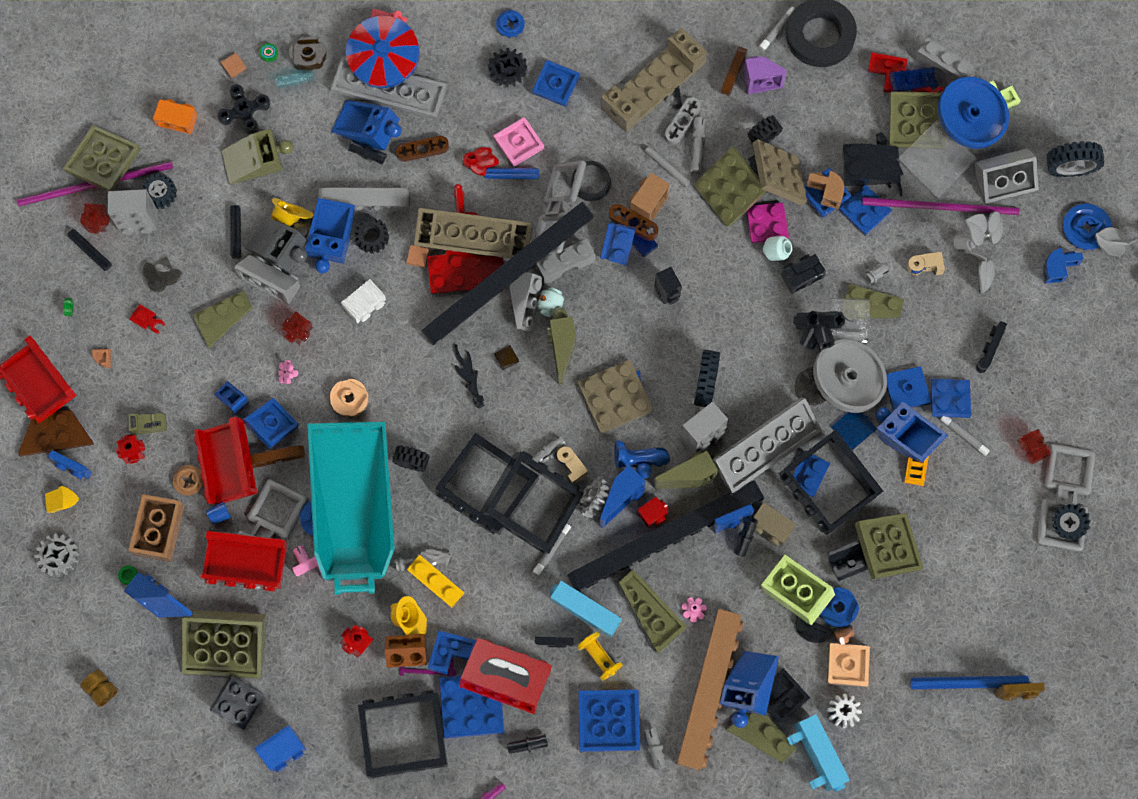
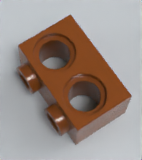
[385,634,426,668]

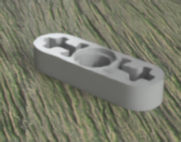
[665,97,701,145]

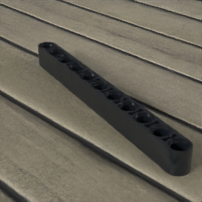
[421,202,595,345]
[567,481,764,592]

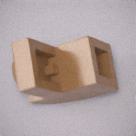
[806,171,844,209]

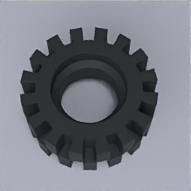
[747,115,783,143]
[354,218,389,254]
[392,445,430,472]

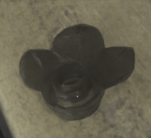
[143,257,181,292]

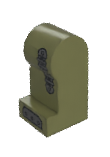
[129,413,167,435]

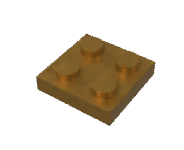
[996,683,1045,701]

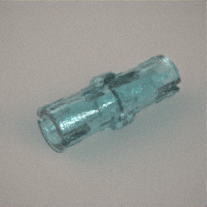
[276,70,315,89]

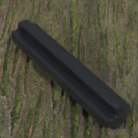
[230,205,241,259]
[67,229,112,271]

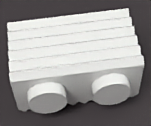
[341,279,386,323]

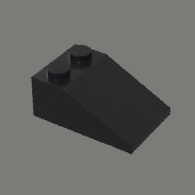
[842,143,901,186]

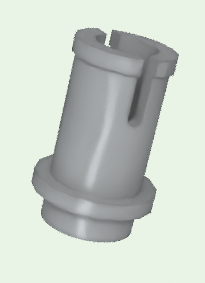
[864,263,889,284]

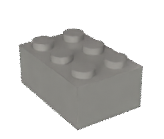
[108,190,157,235]
[680,402,728,454]

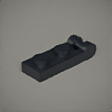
[976,321,1007,373]

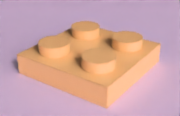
[827,643,870,687]

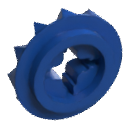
[496,10,525,38]

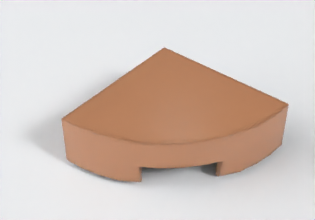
[91,349,111,368]
[834,626,854,645]

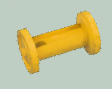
[577,631,623,681]

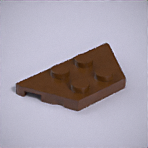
[18,410,94,457]

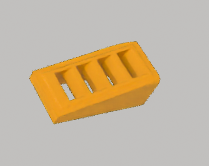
[904,456,929,486]

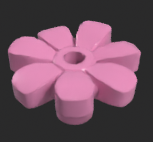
[278,360,298,384]
[681,597,707,622]

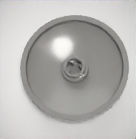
[813,339,887,413]

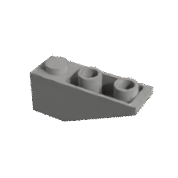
[510,272,542,332]

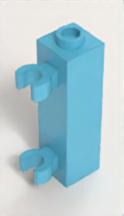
[549,581,622,638]
[786,714,850,792]

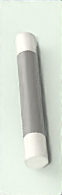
[758,7,795,51]
[940,416,990,456]
[533,524,571,575]

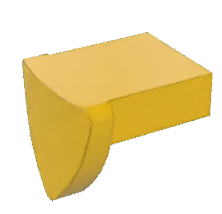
[45,486,79,513]

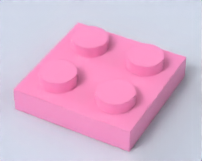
[493,117,545,167]

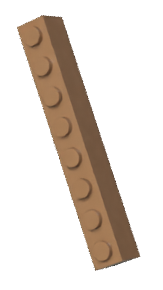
[677,609,744,771]

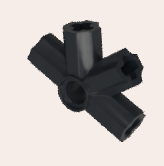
[793,311,846,350]

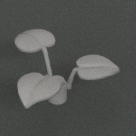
[954,212,1003,293]
[1095,227,1138,256]

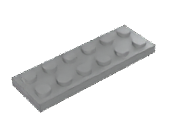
[331,57,447,120]
[712,398,822,493]

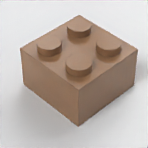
[629,173,670,224]

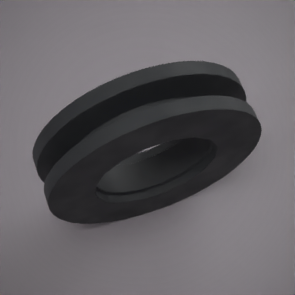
[786,0,857,67]

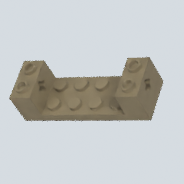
[601,27,707,132]
[414,208,533,259]

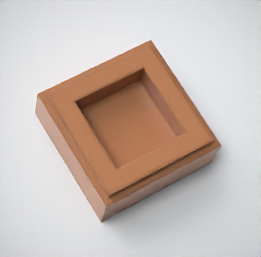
[221,53,247,78]
[406,245,429,268]

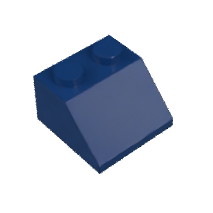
[254,725,306,772]

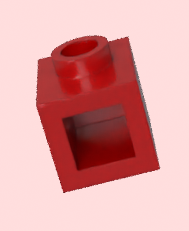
[637,496,668,529]

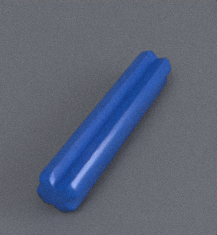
[485,168,539,179]

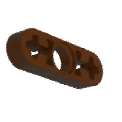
[721,46,748,96]
[396,136,449,162]
[609,204,659,241]
[250,445,306,468]

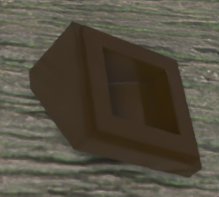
[494,345,520,370]

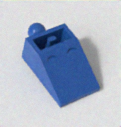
[331,100,402,151]
[305,198,355,274]
[876,402,948,463]
[600,463,652,529]
[124,572,193,618]
[720,651,779,728]

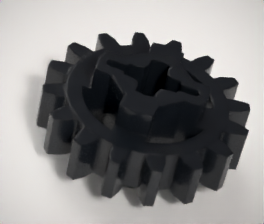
[488,47,527,88]

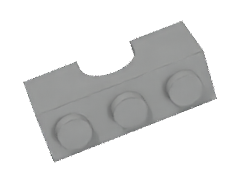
[915,38,974,83]
[536,239,595,285]

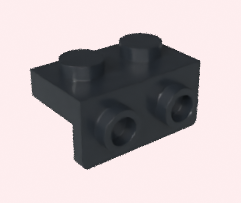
[827,540,868,581]

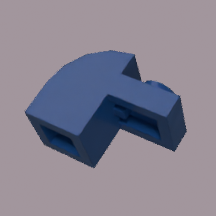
[1043,248,1083,284]

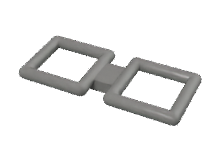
[533,160,586,255]
[1037,444,1095,552]
[238,479,308,590]

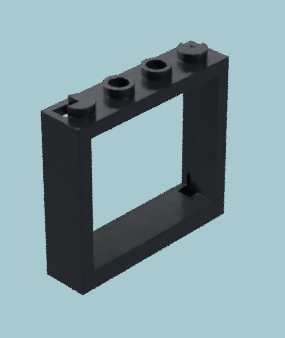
[778,430,884,535]
[435,433,539,535]
[479,451,584,554]
[358,690,448,779]

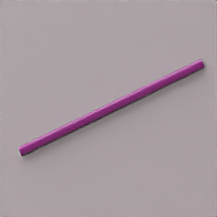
[17,161,173,207]
[861,197,1020,215]

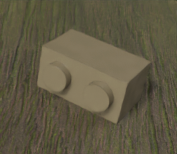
[753,502,796,546]

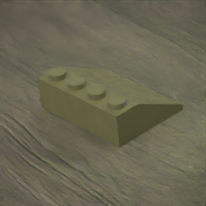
[182,610,266,679]

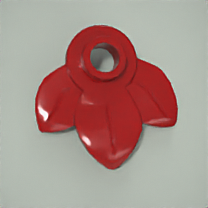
[462,147,499,176]

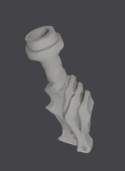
[395,549,452,572]

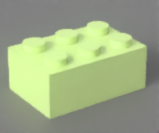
[761,555,835,625]

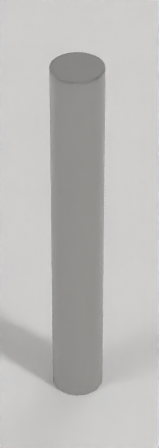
[644,146,690,187]

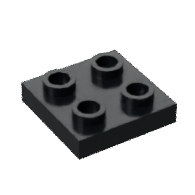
[767,668,811,725]
[210,675,265,730]

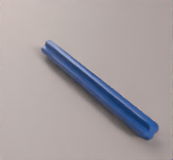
[910,675,1030,690]

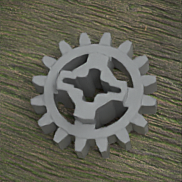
[580,477,611,518]
[35,534,80,577]

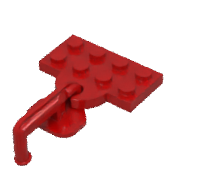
[427,184,504,294]

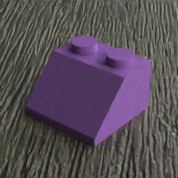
[743,56,787,95]

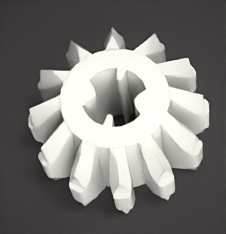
[827,694,862,729]

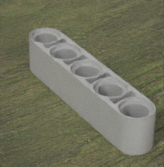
[318,188,409,211]

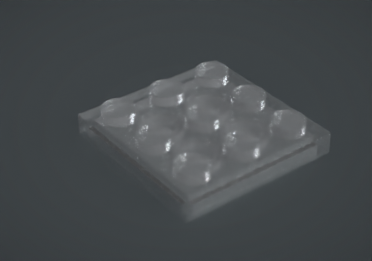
[897,119,977,199]

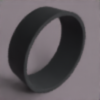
[571,161,611,201]

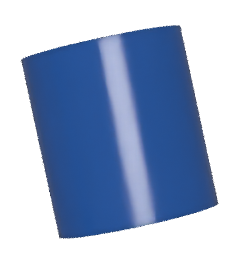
[206,502,231,526]

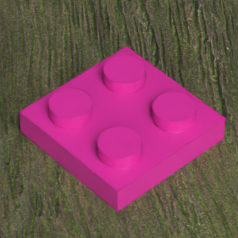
[747,203,789,243]

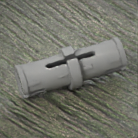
[532,436,566,463]
[644,727,667,770]

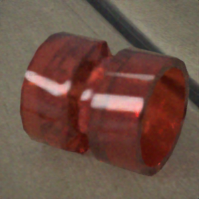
[1017,429,1053,465]

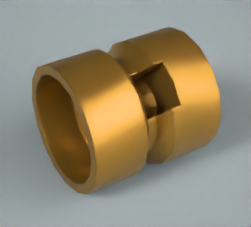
[80,669,119,707]

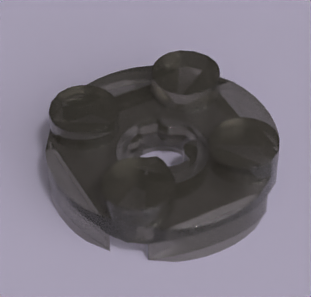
[794,367,826,405]

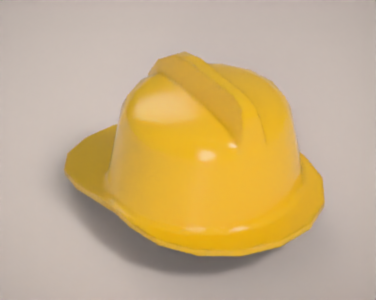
[271,198,314,226]
[390,596,427,635]

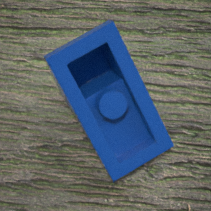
[214,381,249,415]

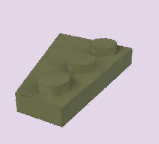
[842,284,904,320]
[193,291,253,349]
[726,712,797,763]

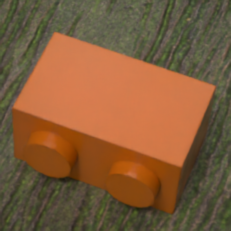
[153,99,198,134]

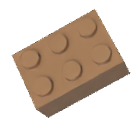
[129,494,185,562]

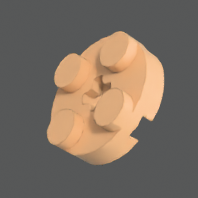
[330,379,369,418]

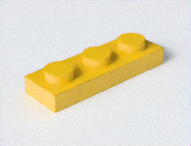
[407,555,465,608]

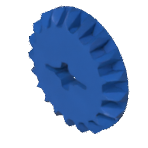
[1062,204,1112,251]

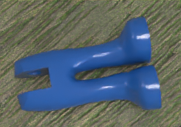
[614,440,670,468]

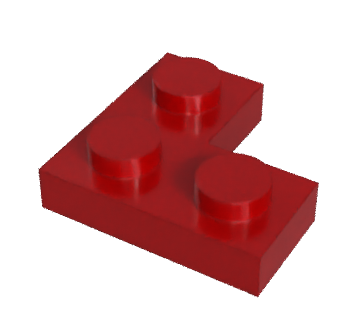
[868,52,908,93]

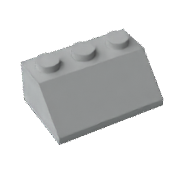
[975,148,1039,204]
[235,255,300,305]

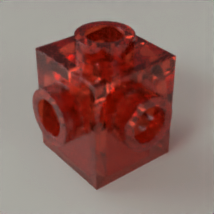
[80,203,109,234]
[282,311,313,345]

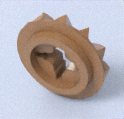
[173,465,203,496]

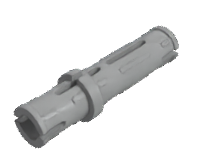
[690,117,706,173]

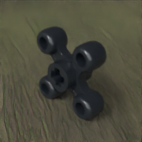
[217,84,271,135]

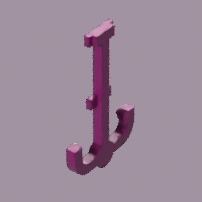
[400,659,456,691]

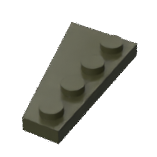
[619,569,687,654]

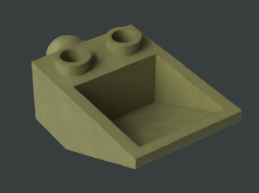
[221,129,294,184]
[547,307,576,385]
[654,451,721,489]

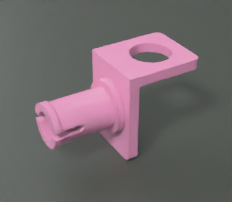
[292,546,327,582]

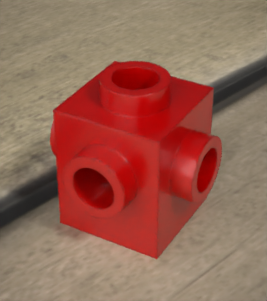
[116,434,146,464]
[339,625,373,658]

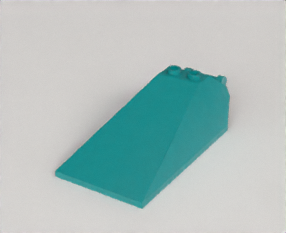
[307,422,395,595]

